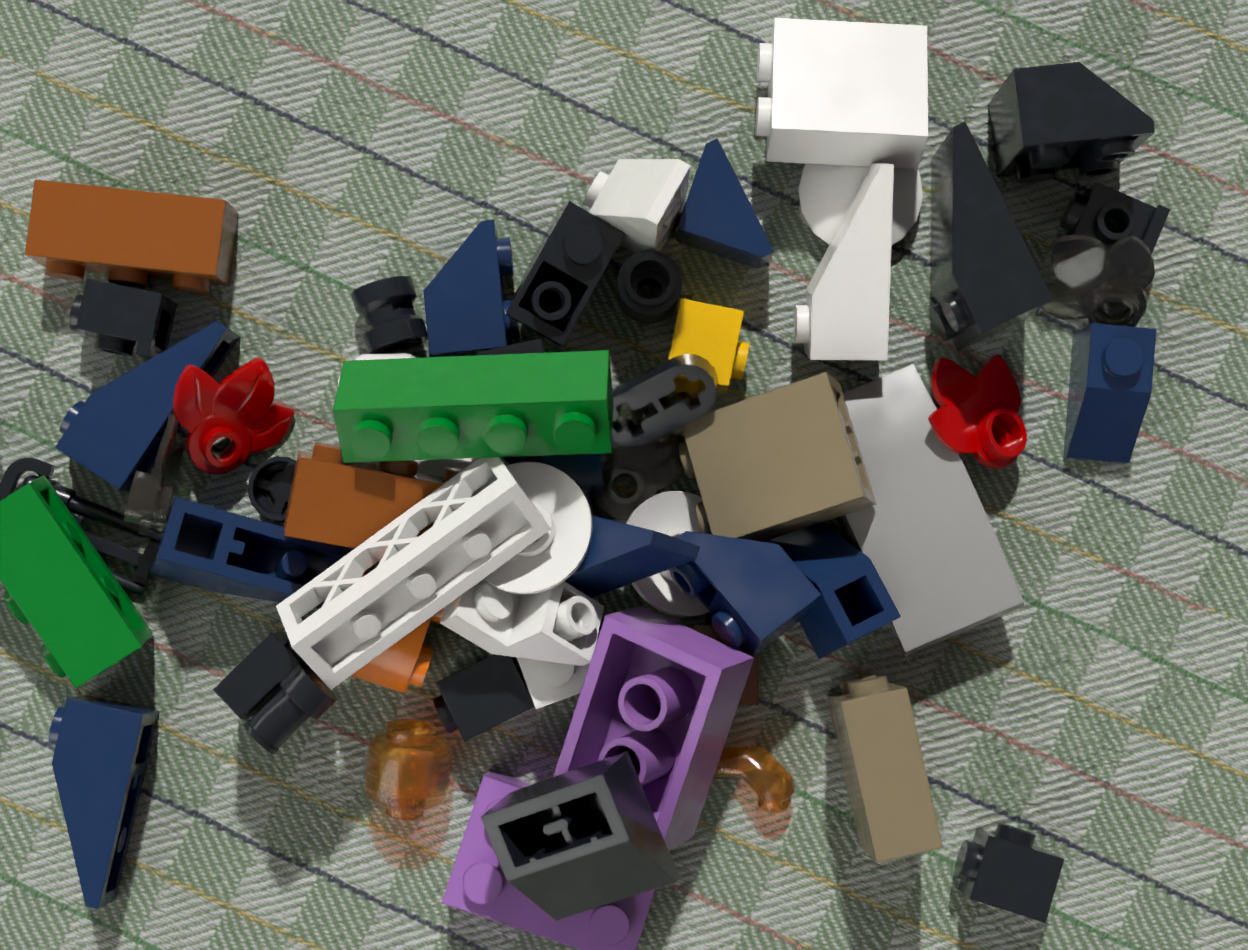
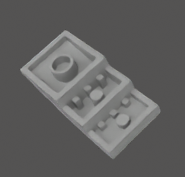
[841,364,1024,657]

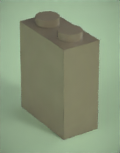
[679,372,877,542]
[826,674,943,863]

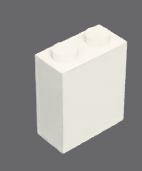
[755,18,928,169]

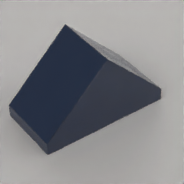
[675,138,774,269]

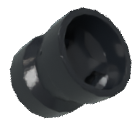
[351,276,428,354]
[248,456,296,523]

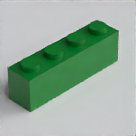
[333,350,614,463]

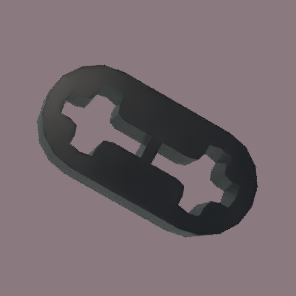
[612,354,718,447]

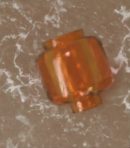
[365,719,452,820]

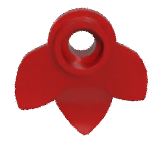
[928,354,1027,469]
[173,357,295,475]

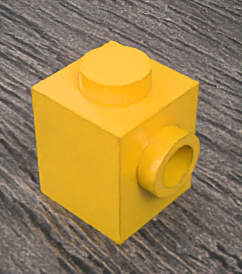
[668,298,750,398]

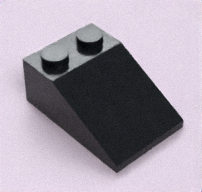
[929,122,1053,351]

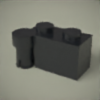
[213,632,337,754]

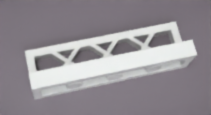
[276,457,551,690]

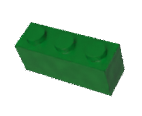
[0,475,153,688]

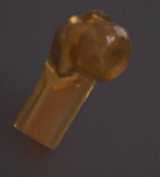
[713,746,795,814]

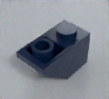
[423,220,520,357]
[766,522,901,659]
[669,531,821,657]

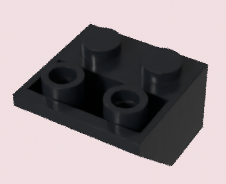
[988,62,1155,183]
[481,751,679,921]

